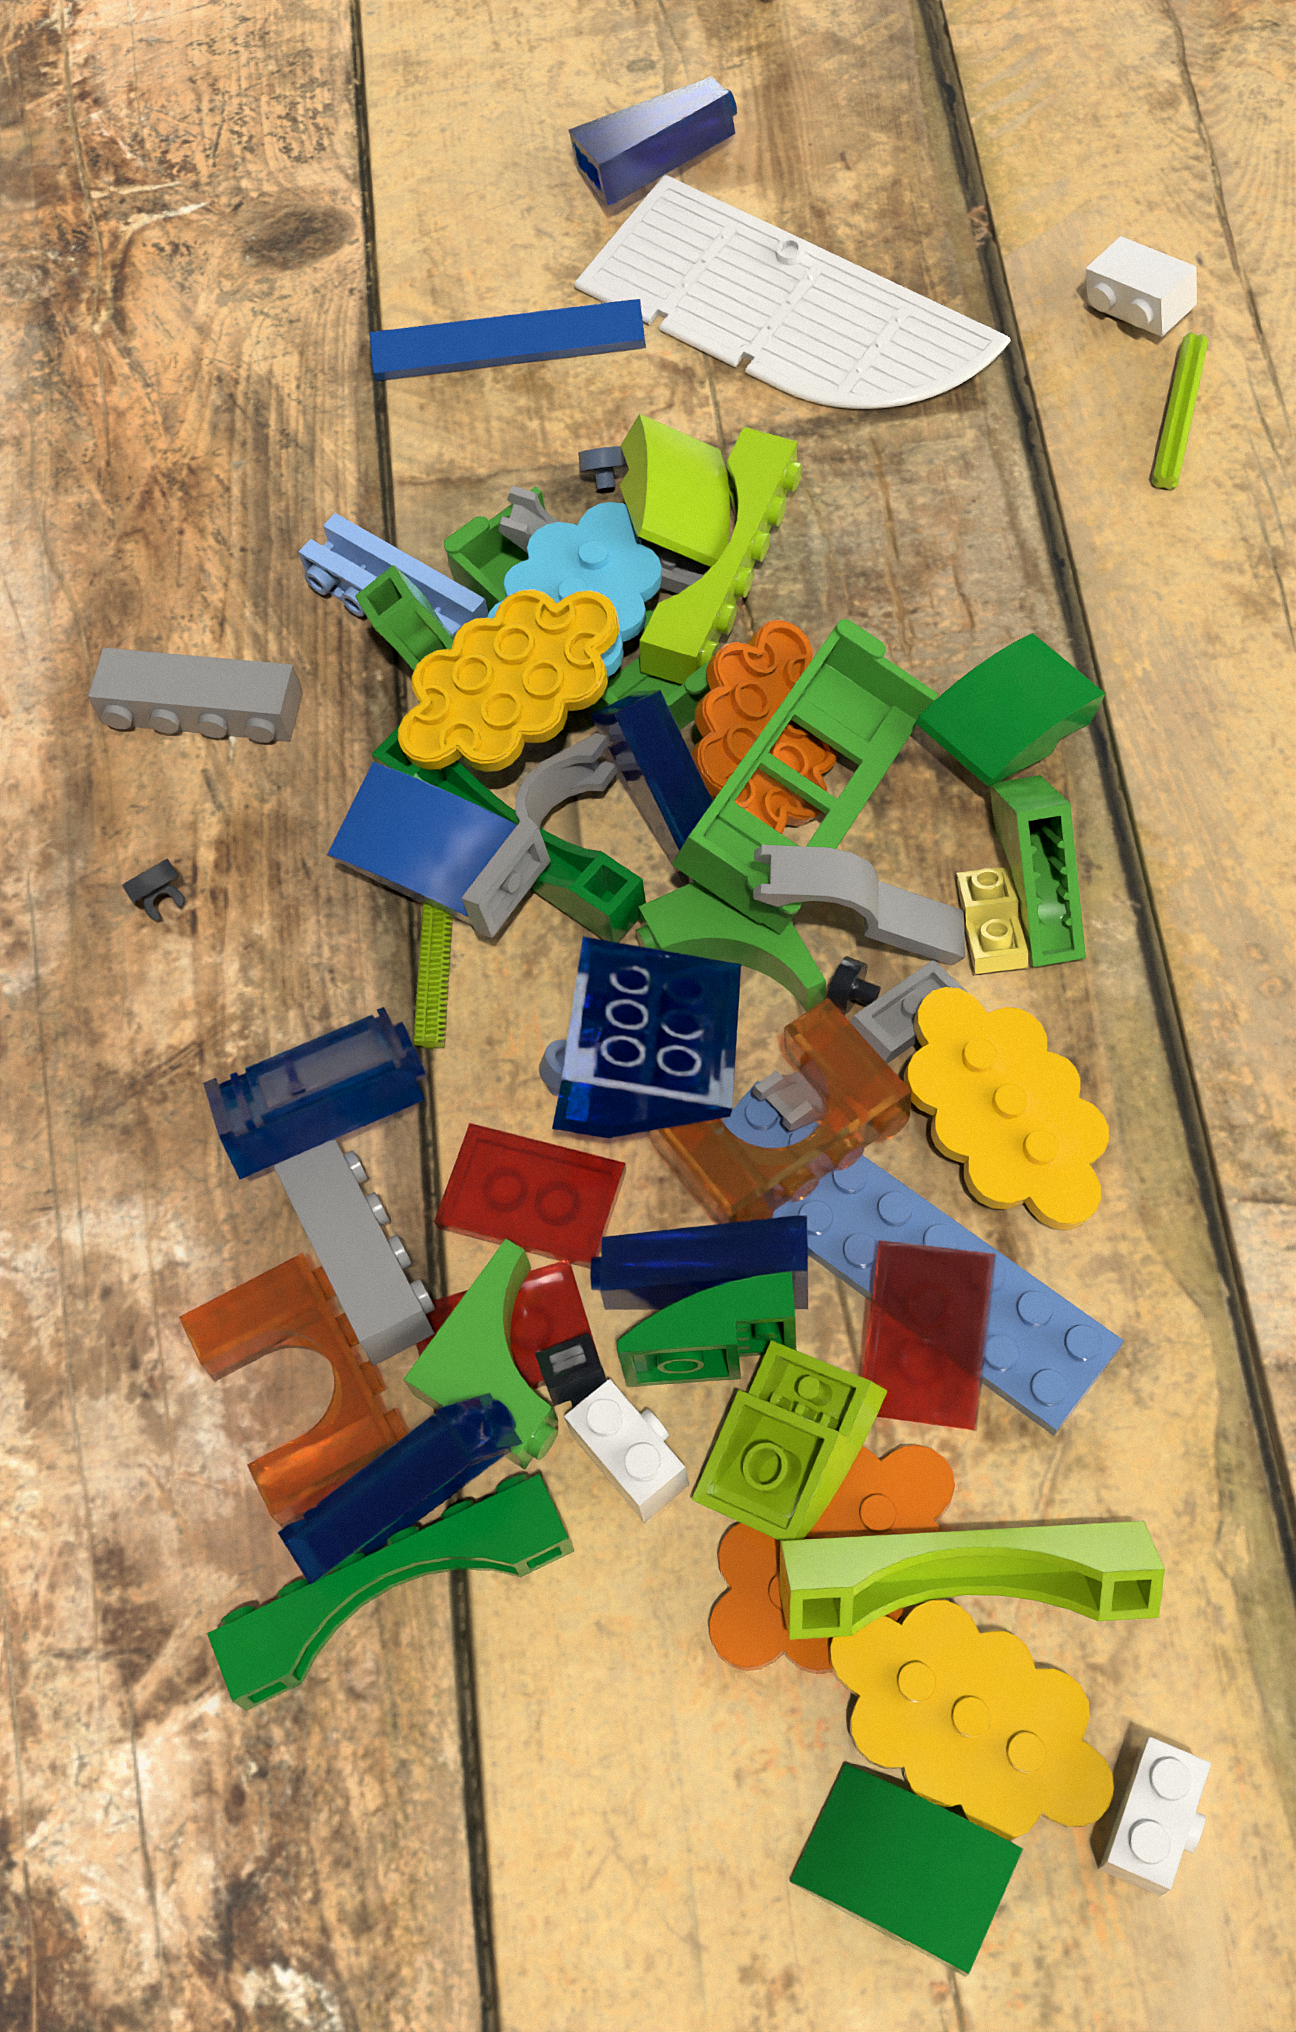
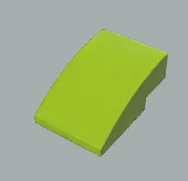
[620,413,730,567]
[692,1340,888,1541]

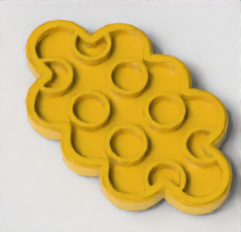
[398,589,620,772]
[904,987,1109,1230]
[829,1600,1114,1840]

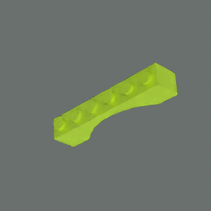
[640,427,803,684]
[779,1521,1165,1640]

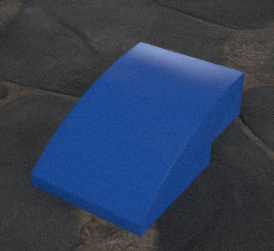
[326,762,517,924]

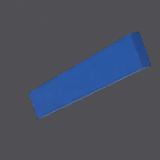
[369,299,646,381]

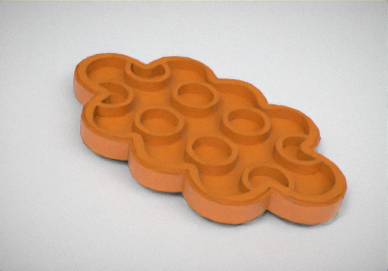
[690,620,838,834]
[709,1445,955,1674]

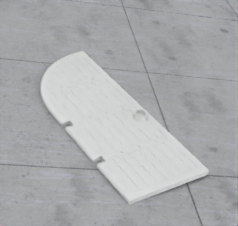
[574,175,1011,409]

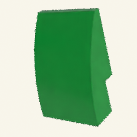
[915,633,1106,787]
[617,1271,797,1387]
[790,1764,1023,1977]

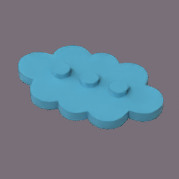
[487,502,662,676]

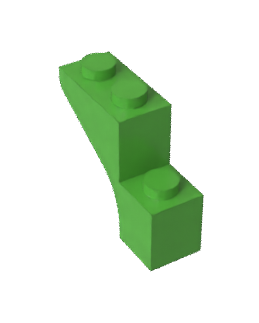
[355,564,455,671]

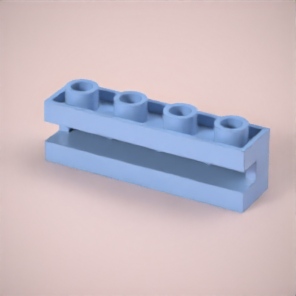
[299,513,488,636]

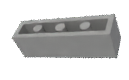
[88,648,303,743]
[273,1136,435,1366]

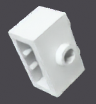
[1086,236,1197,337]
[564,1379,689,1523]
[1099,1736,1212,1896]

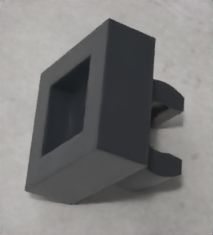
[122,858,184,921]
[535,1333,607,1408]

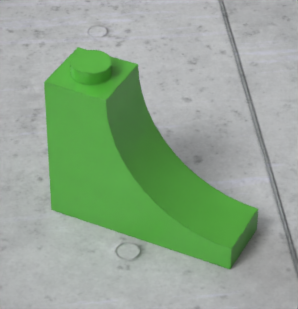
[990,775,1086,967]
[635,881,826,1013]
[403,1239,558,1470]

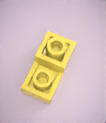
[957,866,1028,974]

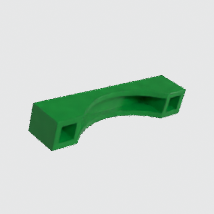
[371,725,646,946]
[207,1474,574,1711]

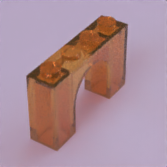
[648,998,912,1241]
[179,1253,410,1530]

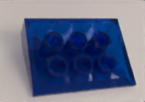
[552,936,741,1138]

